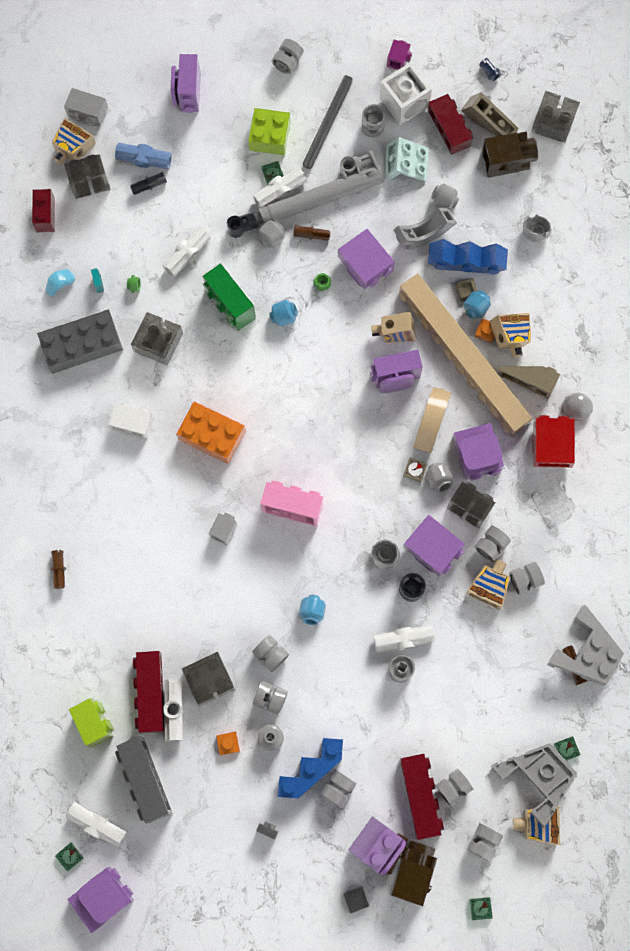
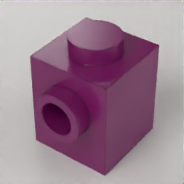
[386,39,413,70]

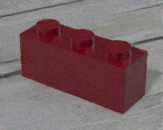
[427,94,473,155]

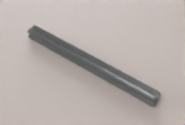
[303,75,353,169]

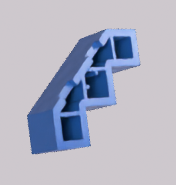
[428,239,508,275]
[278,738,343,799]

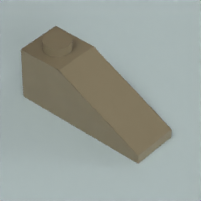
[461,92,519,136]
[498,366,560,399]

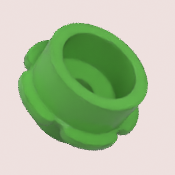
[313,273,331,291]
[127,275,141,293]

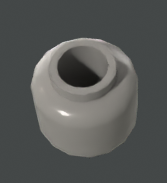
[431,183,459,209]
[258,220,285,248]
[425,463,454,492]
[258,724,284,751]

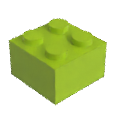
[248,108,291,155]
[68,698,114,747]

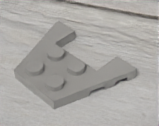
[547,604,624,686]
[491,743,577,828]

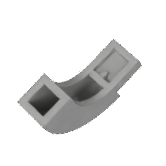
[393,208,457,250]

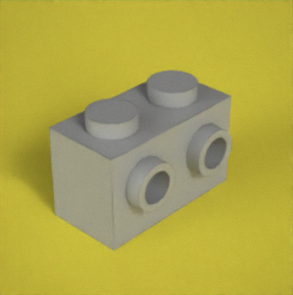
[64,88,108,126]

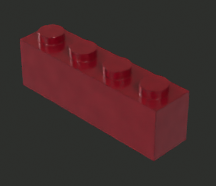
[133,651,165,734]
[400,754,444,840]

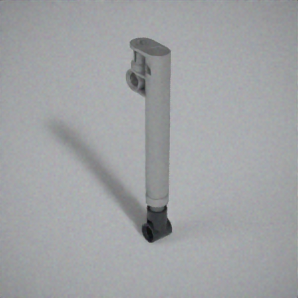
[227,150,384,238]

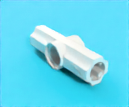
[253,167,307,208]
[162,226,211,277]
[373,625,435,653]
[164,679,184,741]
[66,802,127,848]

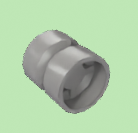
[271,39,304,74]
[361,104,386,138]
[474,526,511,562]
[509,561,545,595]
[252,635,290,672]
[388,654,415,683]
[252,680,288,715]
[435,768,474,807]
[320,770,357,808]
[467,823,503,862]

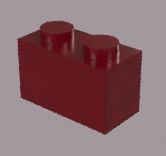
[32,189,55,233]

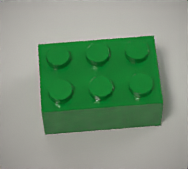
[202,263,256,331]

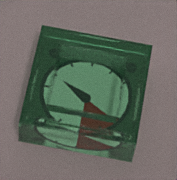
[261,161,284,185]
[554,736,581,761]
[55,842,84,872]
[469,897,493,921]

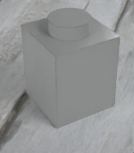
[208,513,237,545]

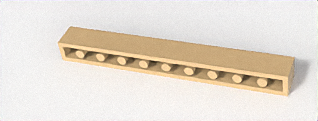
[399,273,533,436]

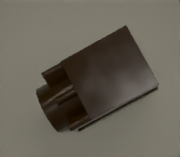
[481,131,538,178]
[390,840,438,907]

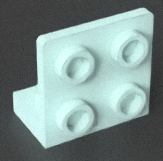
[384,137,429,182]

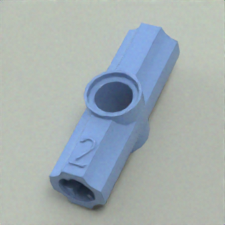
[115,142,172,169]

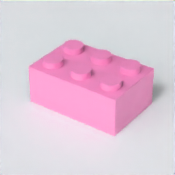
[260,481,324,527]

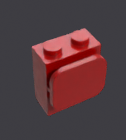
[532,415,575,468]

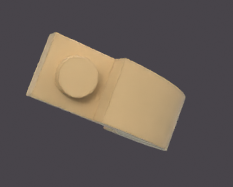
[413,387,451,453]

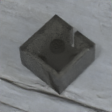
[531,91,580,143]
[64,154,111,199]
[131,312,183,366]
[447,481,496,529]
[182,651,236,707]

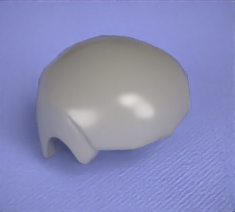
[523,214,552,242]
[562,392,593,421]
[370,539,400,569]

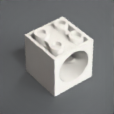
[379,62,432,126]

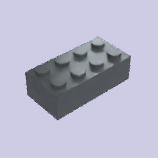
[37,309,123,374]
[115,736,173,824]

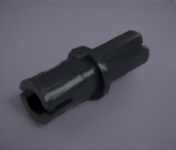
[130,172,167,195]

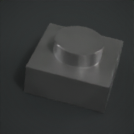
[256,821,279,840]
[343,886,369,914]

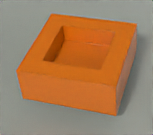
[475,318,495,344]
[216,731,240,756]

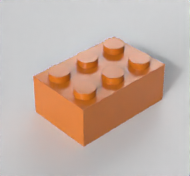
[176,401,246,464]

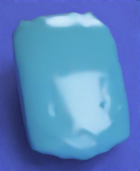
[46,269,75,297]

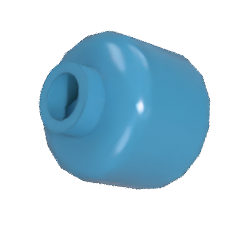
[463,290,491,319]
[269,300,298,327]
[299,595,326,625]

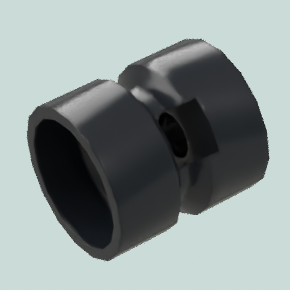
[399,573,426,602]

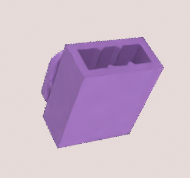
[171,54,201,113]
[338,229,395,290]
[370,349,423,393]
[453,423,504,481]
[403,514,465,577]
[348,816,406,875]
[67,867,134,933]

